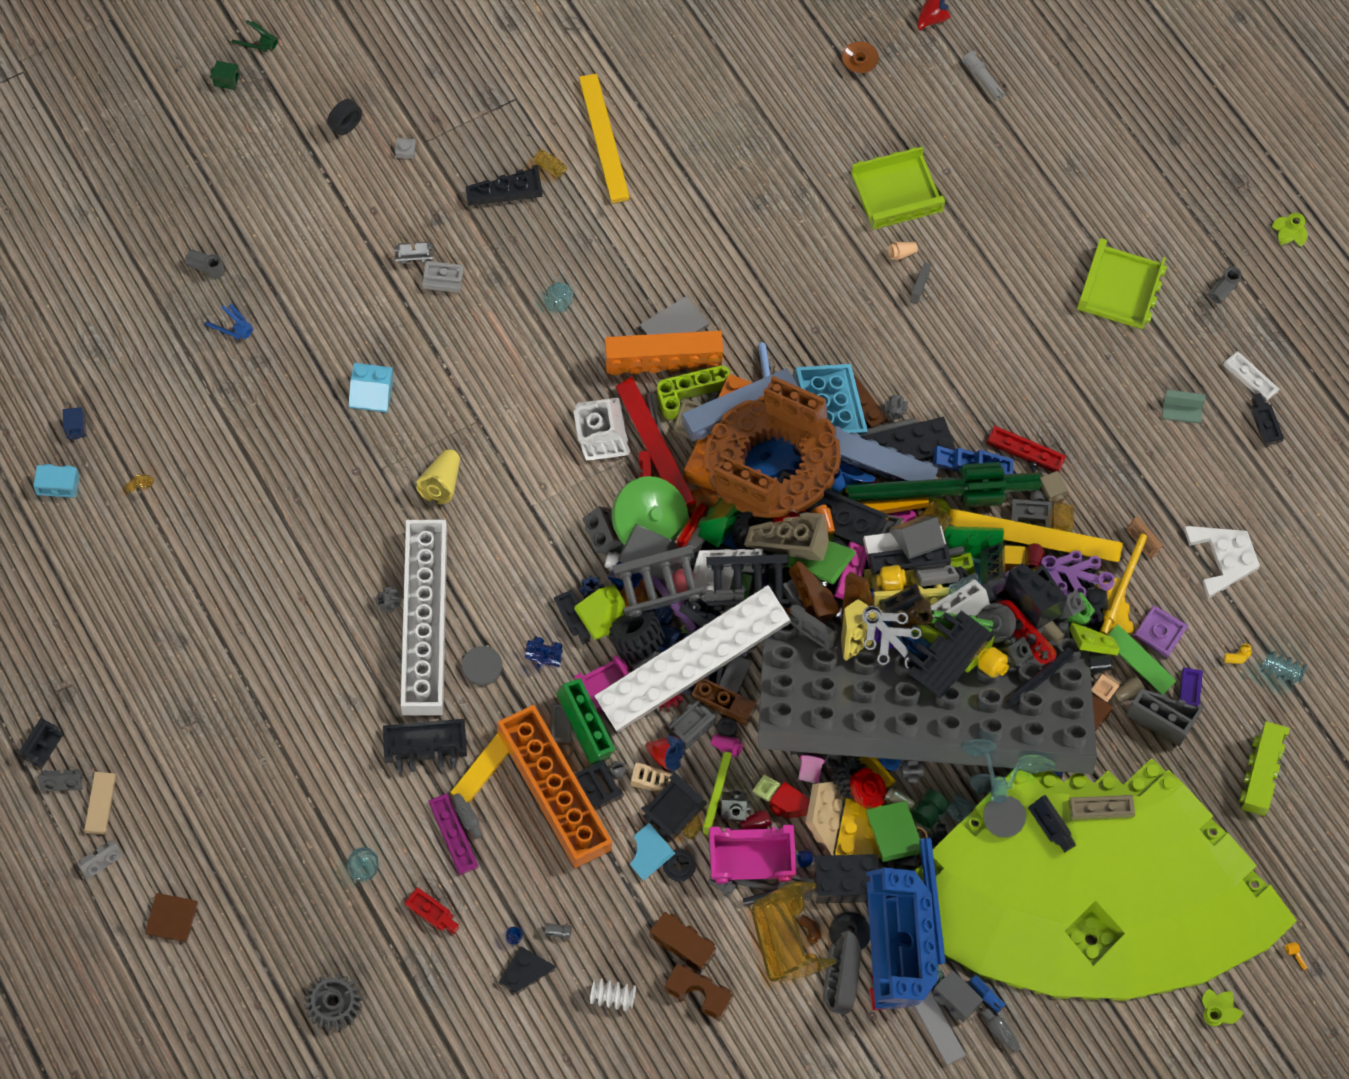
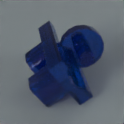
[525,636,563,669]

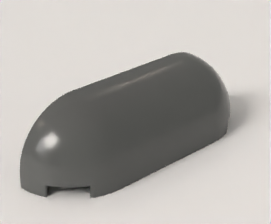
[823,931,861,1015]

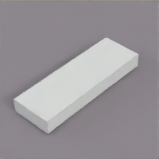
[1223,351,1279,403]

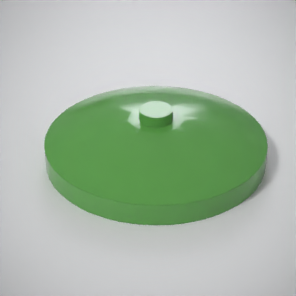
[612,476,688,545]

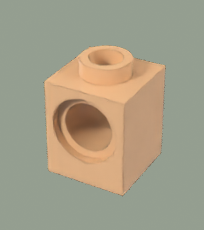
[1092,673,1120,702]

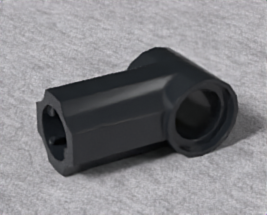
[1089,654,1111,673]

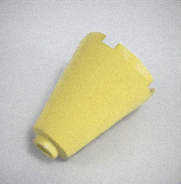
[416,450,460,504]

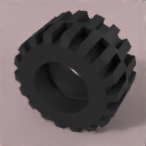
[732,511,774,555]
[609,610,665,661]

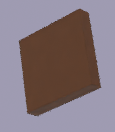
[145,893,198,943]

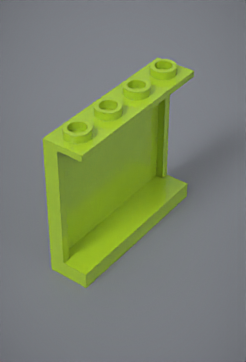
[851,147,945,230]
[1077,238,1167,329]

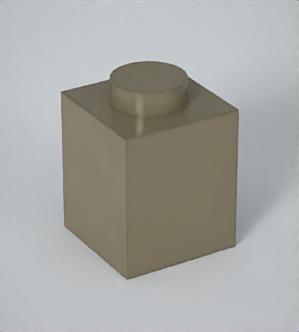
[1040,471,1068,505]

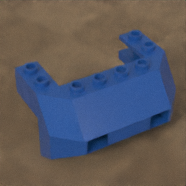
[866,868,938,1009]

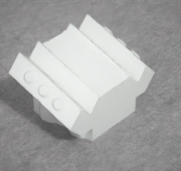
[574,398,630,461]

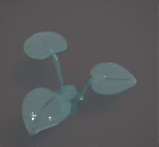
[961,739,1056,802]

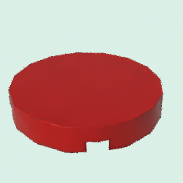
[850,768,887,809]

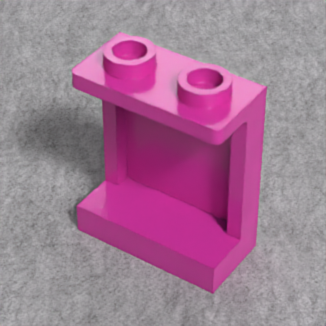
[574,655,628,714]

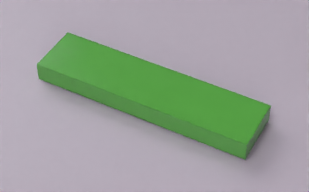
[1108,624,1176,695]

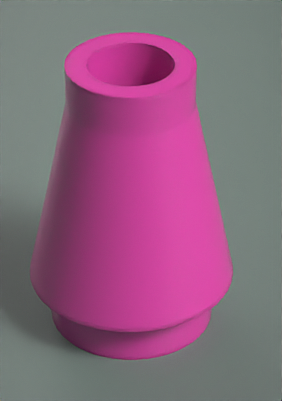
[711,734,743,758]

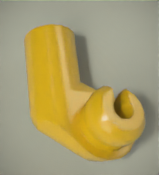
[1224,643,1252,664]

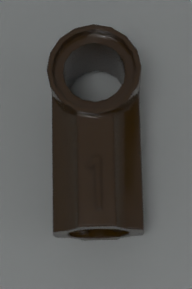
[892,599,933,628]

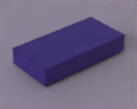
[1179,667,1203,707]

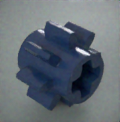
[580,575,605,599]
[651,606,673,627]

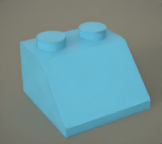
[349,363,394,413]

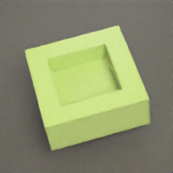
[752,775,781,802]

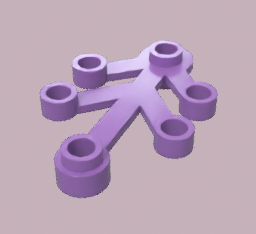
[1040,551,1115,598]

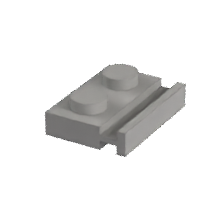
[422,261,464,293]

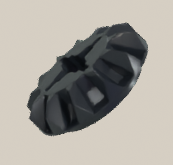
[663,849,696,882]

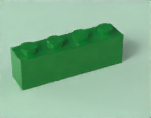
[556,678,615,765]

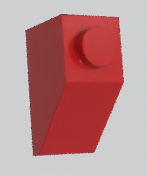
[769,782,810,819]

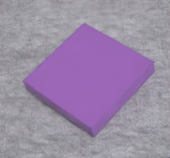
[1133,605,1188,658]

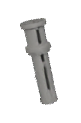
[962,50,1005,101]

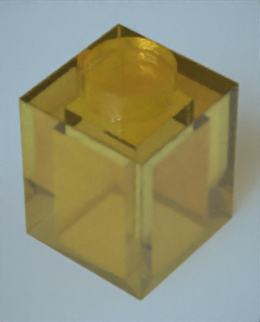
[1051,503,1074,533]

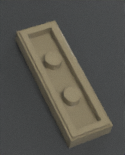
[1069,795,1135,820]

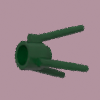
[232,20,279,52]

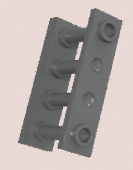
[613,545,704,617]

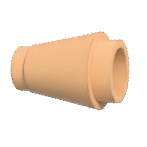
[888,242,918,260]

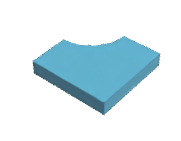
[630,823,676,881]

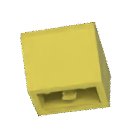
[841,599,876,661]

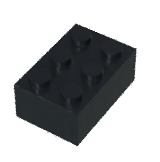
[814,854,879,904]

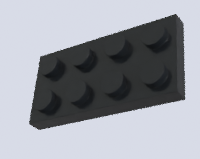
[679,599,759,657]

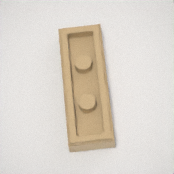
[84,772,116,835]

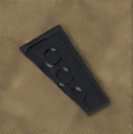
[465,164,543,206]

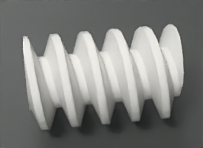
[590,978,636,1011]

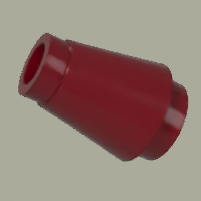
[1025,543,1045,568]
[740,810,772,830]

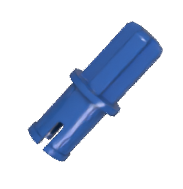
[968,975,1006,1014]

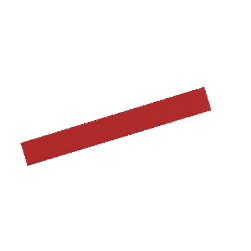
[615,377,696,507]

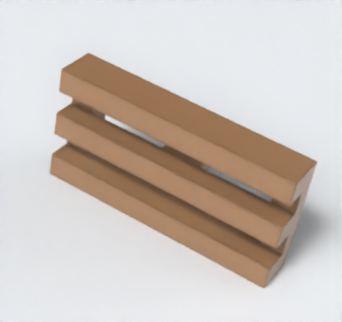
[1126,516,1163,559]

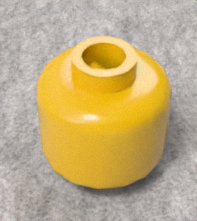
[876,565,907,591]
[977,647,1009,678]

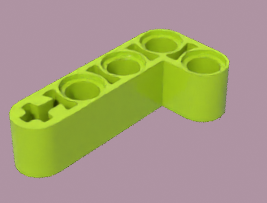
[657,366,730,420]

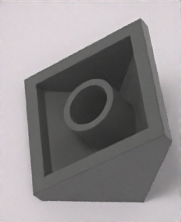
[889,516,945,559]

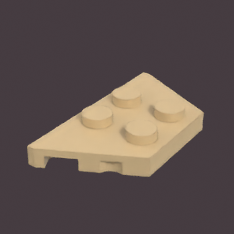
[806,782,843,855]

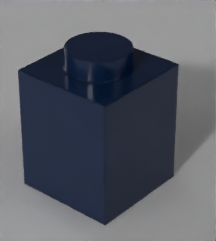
[62,407,86,440]

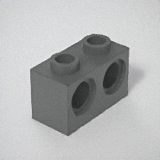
[582,506,623,554]

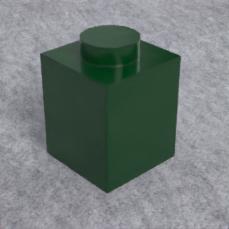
[210,61,240,90]

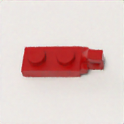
[404,887,459,935]

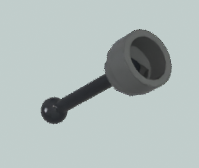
[1029,462,1046,501]

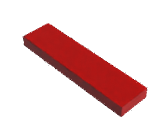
[986,425,1066,473]

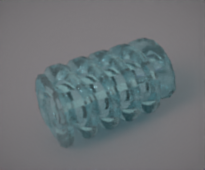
[1260,650,1307,686]

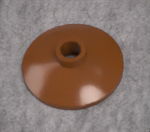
[842,41,879,73]

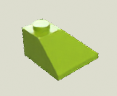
[574,584,625,640]

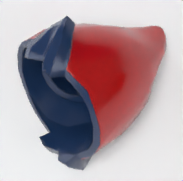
[917,0,951,30]
[645,735,684,774]

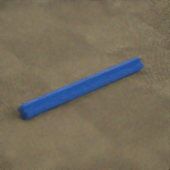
[919,838,945,965]

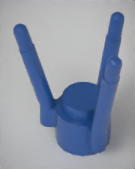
[205,304,254,340]

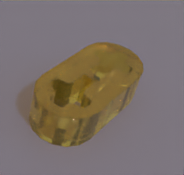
[533,149,567,178]

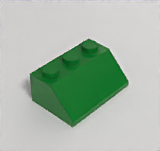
[698,497,741,547]

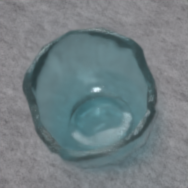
[544,282,574,312]
[347,847,379,882]

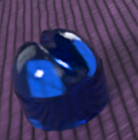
[797,851,814,868]
[505,926,523,945]

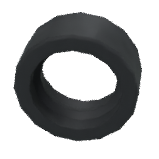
[327,99,362,135]

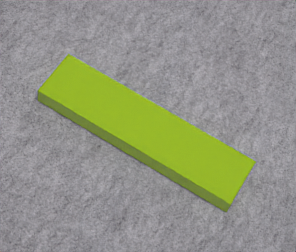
[703,751,732,835]

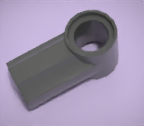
[185,249,225,279]
[1208,266,1242,304]

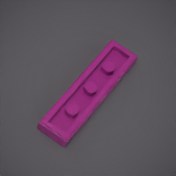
[428,793,479,876]

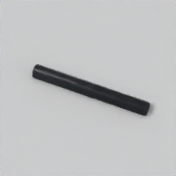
[1006,648,1074,707]

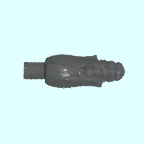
[453,793,483,839]
[982,1008,1020,1052]

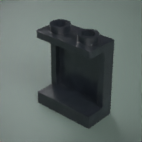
[641,772,708,840]

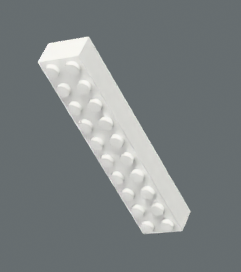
[401,520,447,715]
[595,586,791,732]

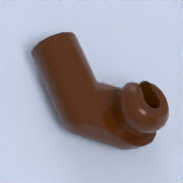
[798,914,821,944]

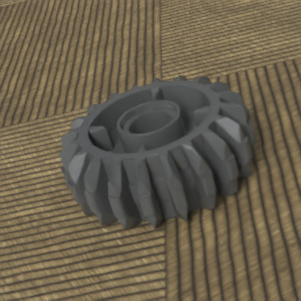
[304,973,362,1031]

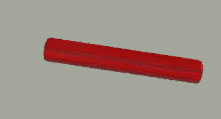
[675,503,709,548]

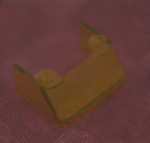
[752,881,836,982]

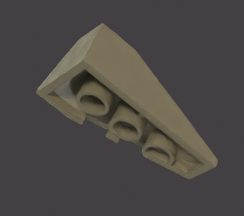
[744,513,829,561]

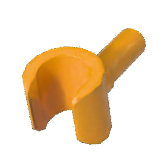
[1285,942,1307,970]

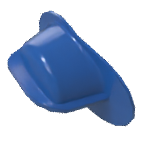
[839,461,876,489]

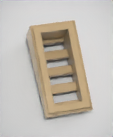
[631,763,672,793]

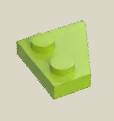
[1069,623,1120,655]

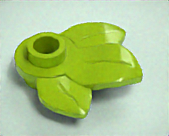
[1272,213,1308,247]
[1202,989,1243,1026]

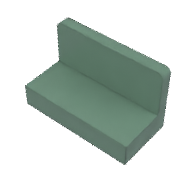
[1162,390,1205,424]

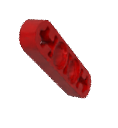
[998,600,1056,664]

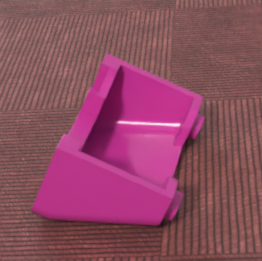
[708,825,796,884]

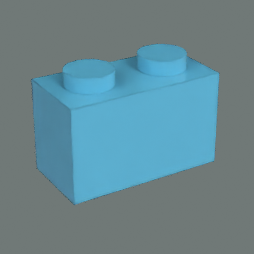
[33,464,80,498]

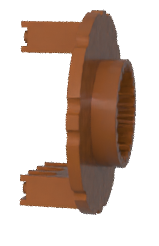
[705,376,841,518]

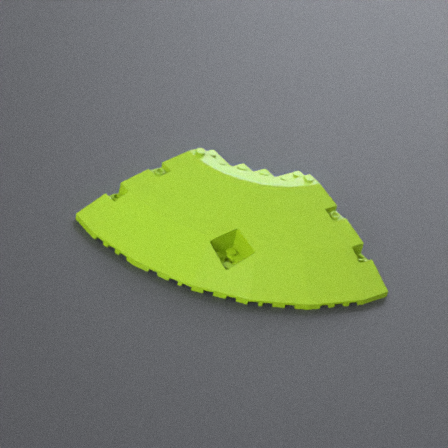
[915,758,1297,1001]

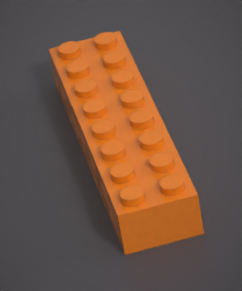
[497,705,613,869]

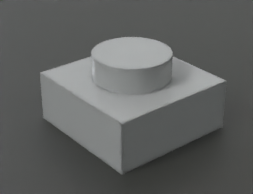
[395,138,416,159]

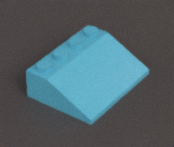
[792,364,868,435]

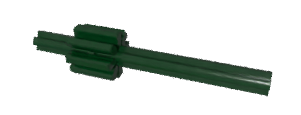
[845,462,1042,508]

